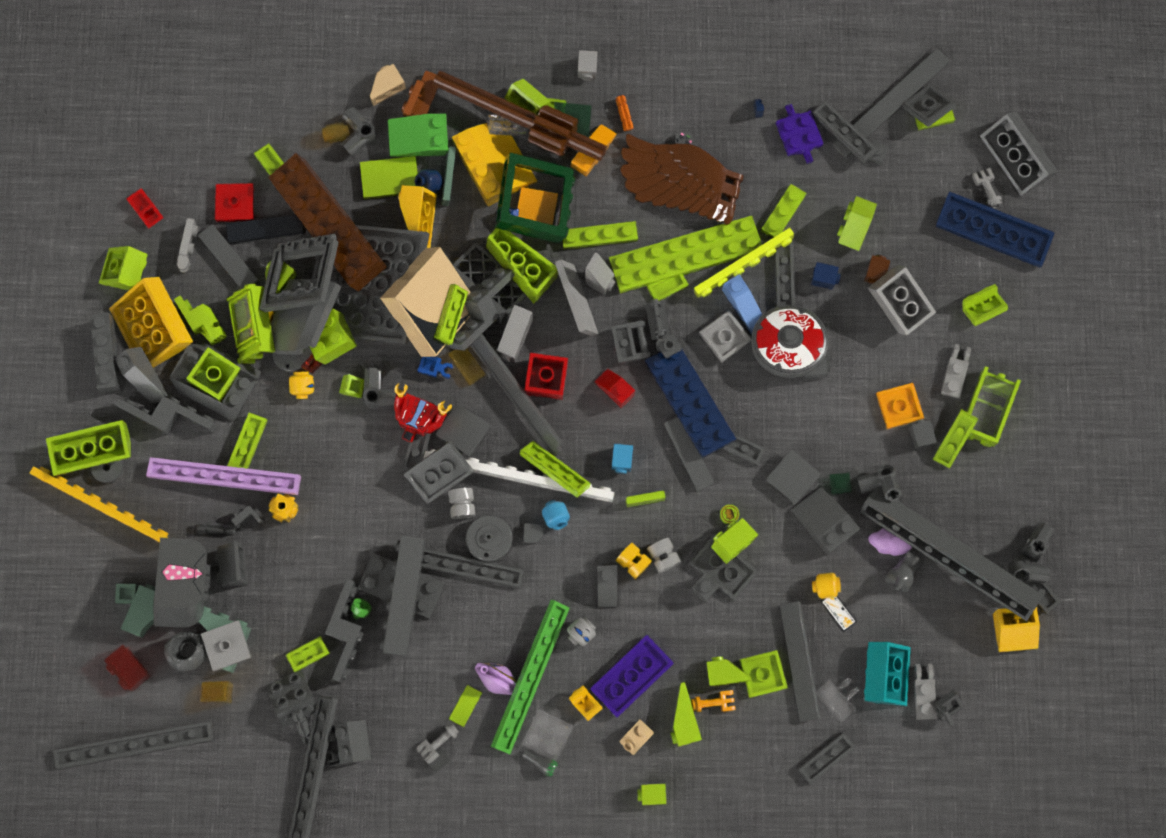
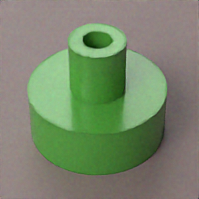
[350,598,371,619]

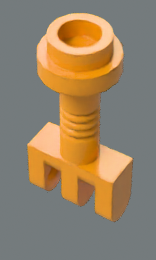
[691,690,736,712]

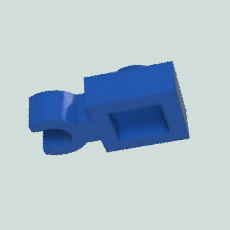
[418,357,453,379]

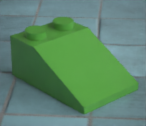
[388,114,448,157]

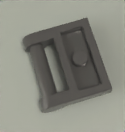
[611,321,652,364]

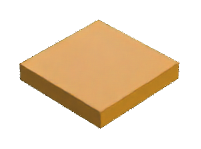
[517,187,558,225]
[876,383,924,429]

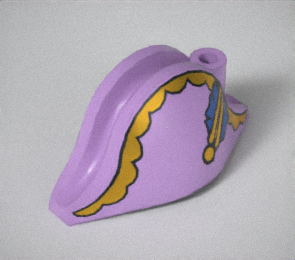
[474,663,517,695]

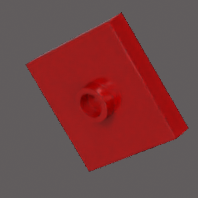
[215,183,254,222]

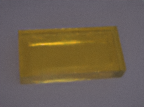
[448,348,486,386]

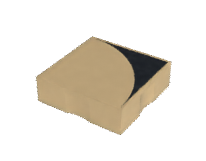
[381,247,471,357]

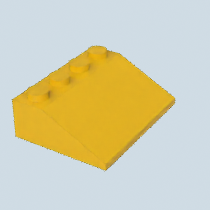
[452,118,537,207]
[109,277,193,368]

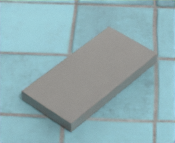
[555,260,598,336]

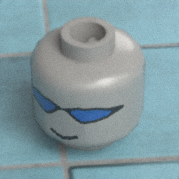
[567,617,596,646]

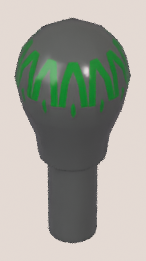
[522,750,559,777]

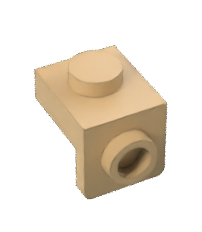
[620,720,654,755]

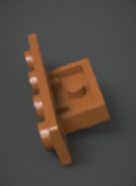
[401,71,438,117]

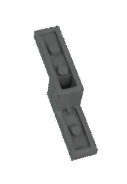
[449,268,515,351]
[114,396,217,435]
[325,579,365,683]

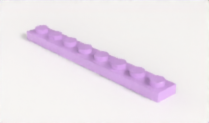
[146,457,301,495]

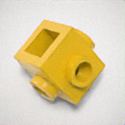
[269,493,298,522]

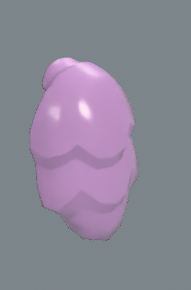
[868,528,912,556]

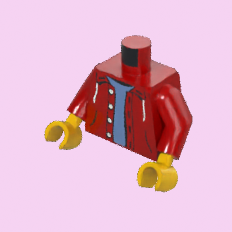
[394,383,452,443]

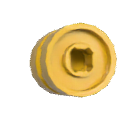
[615,542,652,579]

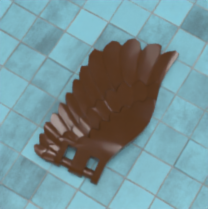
[620,134,744,225]

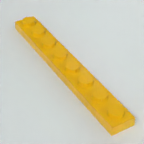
[30,466,168,543]

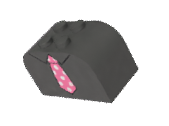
[153,537,210,627]

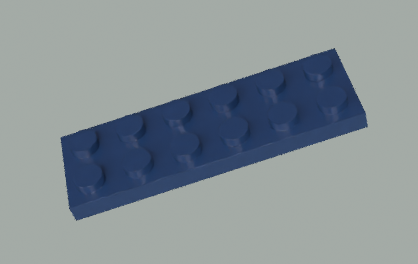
[935,191,1055,268]
[645,350,736,458]

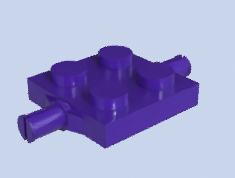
[775,104,824,164]

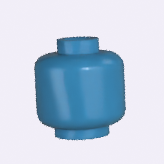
[542,500,570,530]

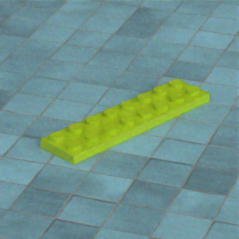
[609,215,762,294]

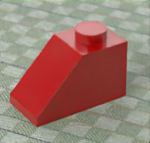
[594,369,636,409]

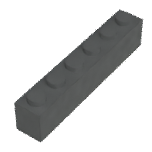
[380,535,426,657]

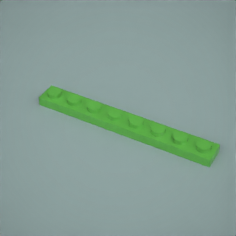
[491,600,570,754]

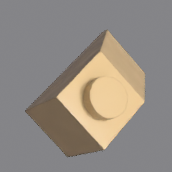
[370,64,406,106]

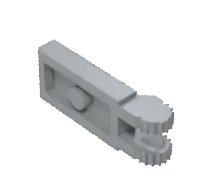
[177,218,198,274]
[940,344,971,399]
[914,664,937,720]

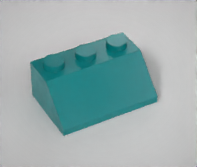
[864,642,911,706]

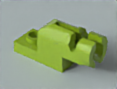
[174,295,227,345]

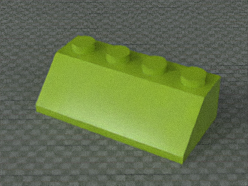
[46,420,131,476]

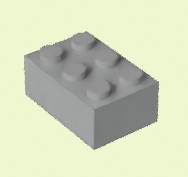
[868,265,936,335]

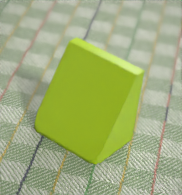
[339,374,364,398]

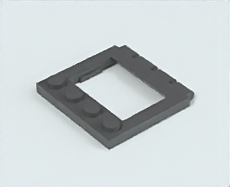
[260,234,339,312]

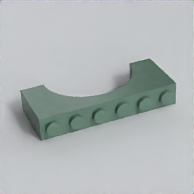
[121,584,251,673]

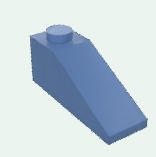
[722,274,762,336]

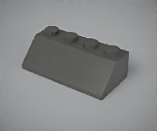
[980,111,1058,196]

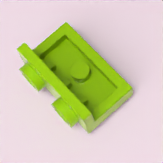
[963,284,1008,326]

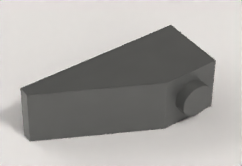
[114,347,168,406]

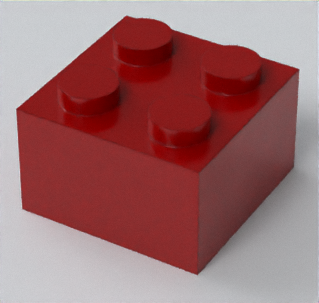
[525,353,568,400]

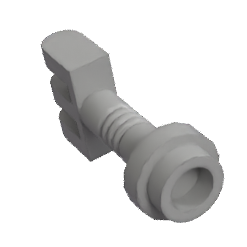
[972,168,1002,209]
[417,723,459,764]

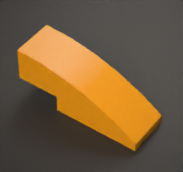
[571,124,617,177]

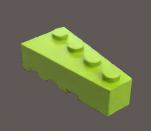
[486,228,558,304]

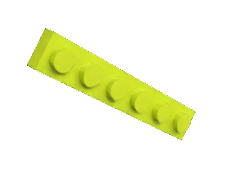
[694,228,794,298]

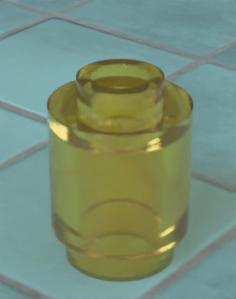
[321,122,350,143]

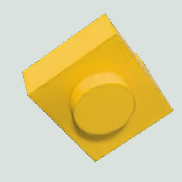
[569,686,603,721]

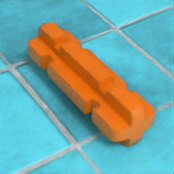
[616,95,633,131]

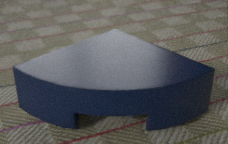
[753,99,764,118]

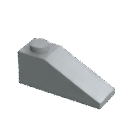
[585,252,616,295]

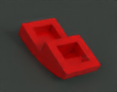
[126,188,164,229]

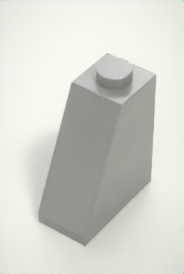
[497,305,533,362]

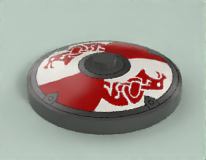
[751,305,828,378]

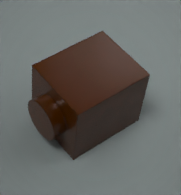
[864,255,891,284]

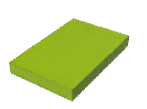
[360,156,418,200]

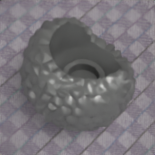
[164,632,206,671]

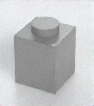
[578,50,598,81]

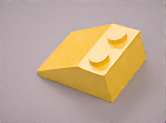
[398,185,437,248]

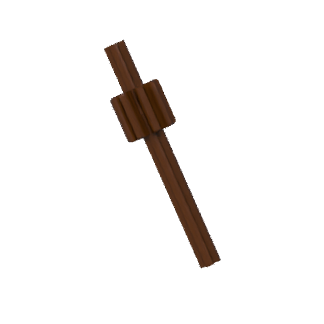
[433,70,607,161]

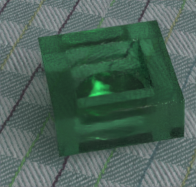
[829,473,852,495]

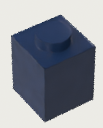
[811,262,841,290]

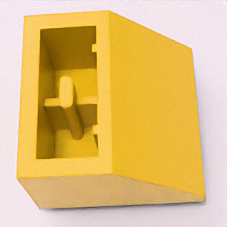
[993,607,1040,652]

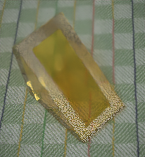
[200,681,233,704]

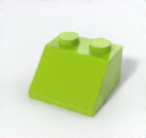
[99,246,148,290]
[186,347,241,402]

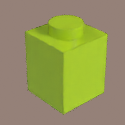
[637,784,666,805]

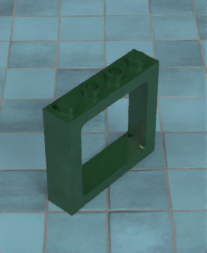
[495,153,575,244]

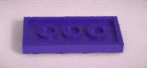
[590,635,674,718]

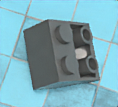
[326,720,371,768]

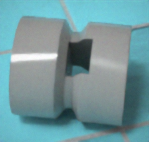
[448,488,476,519]
[647,537,681,573]

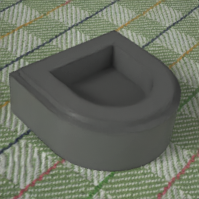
[523,523,543,544]

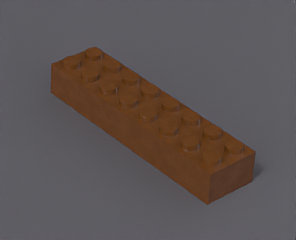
[268,153,387,292]

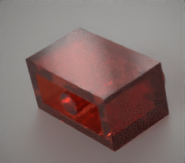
[104,645,151,691]

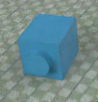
[611,444,633,474]

